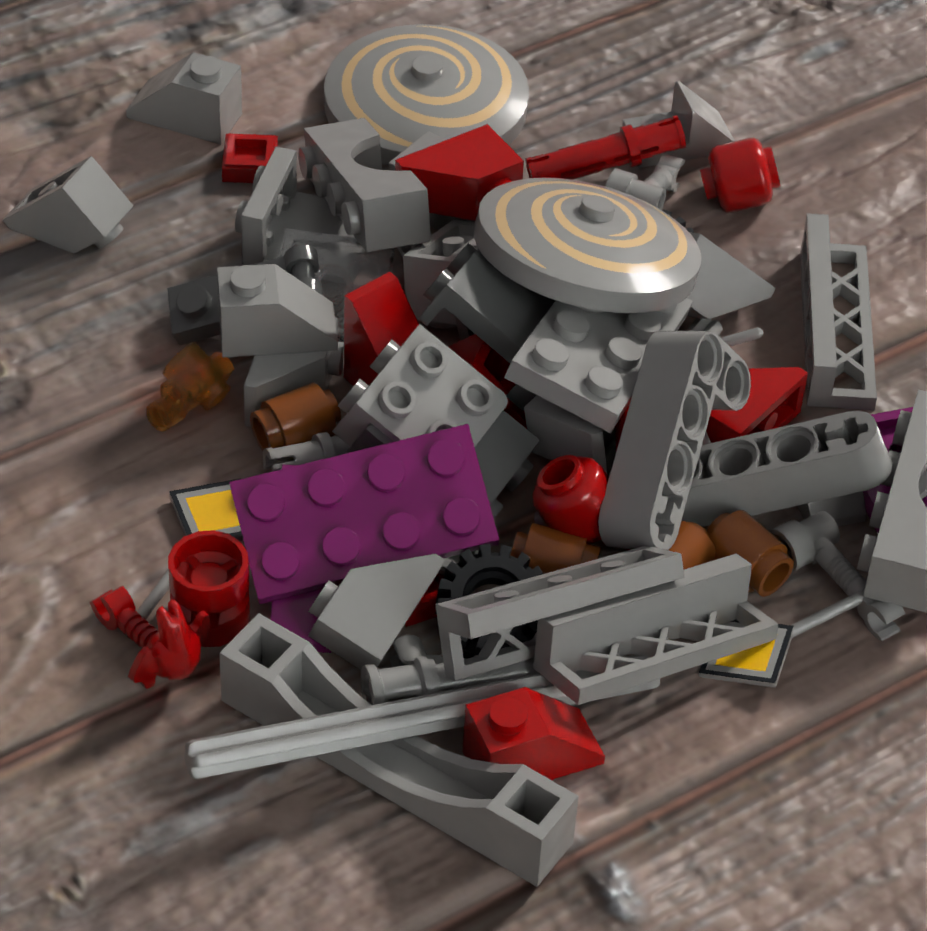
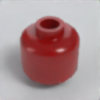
[700,138,781,213]
[532,455,609,543]

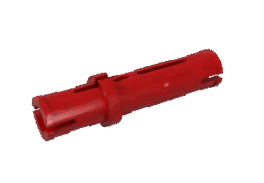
[525,115,686,180]

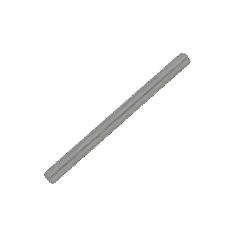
[184,655,660,779]

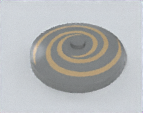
[324,24,529,166]
[474,178,702,313]

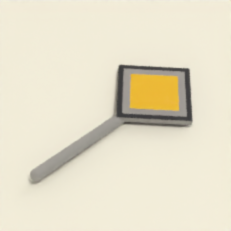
[137,478,243,619]
[699,589,865,688]

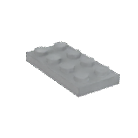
[504,298,693,433]

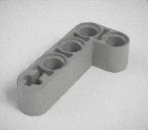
[598,331,751,550]
[682,410,893,527]

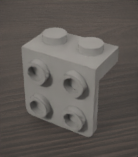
[235,146,364,285]
[332,324,508,447]

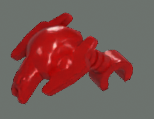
[90,586,211,689]

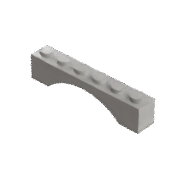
[219,613,579,887]

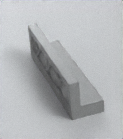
[800,213,877,410]
[435,546,684,681]
[534,553,778,705]

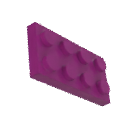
[229,424,499,604]

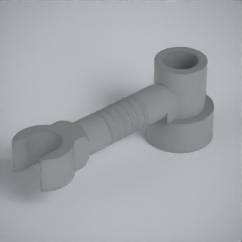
[605,153,685,210]
[769,511,906,641]

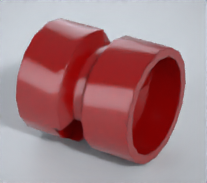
[168,530,250,647]

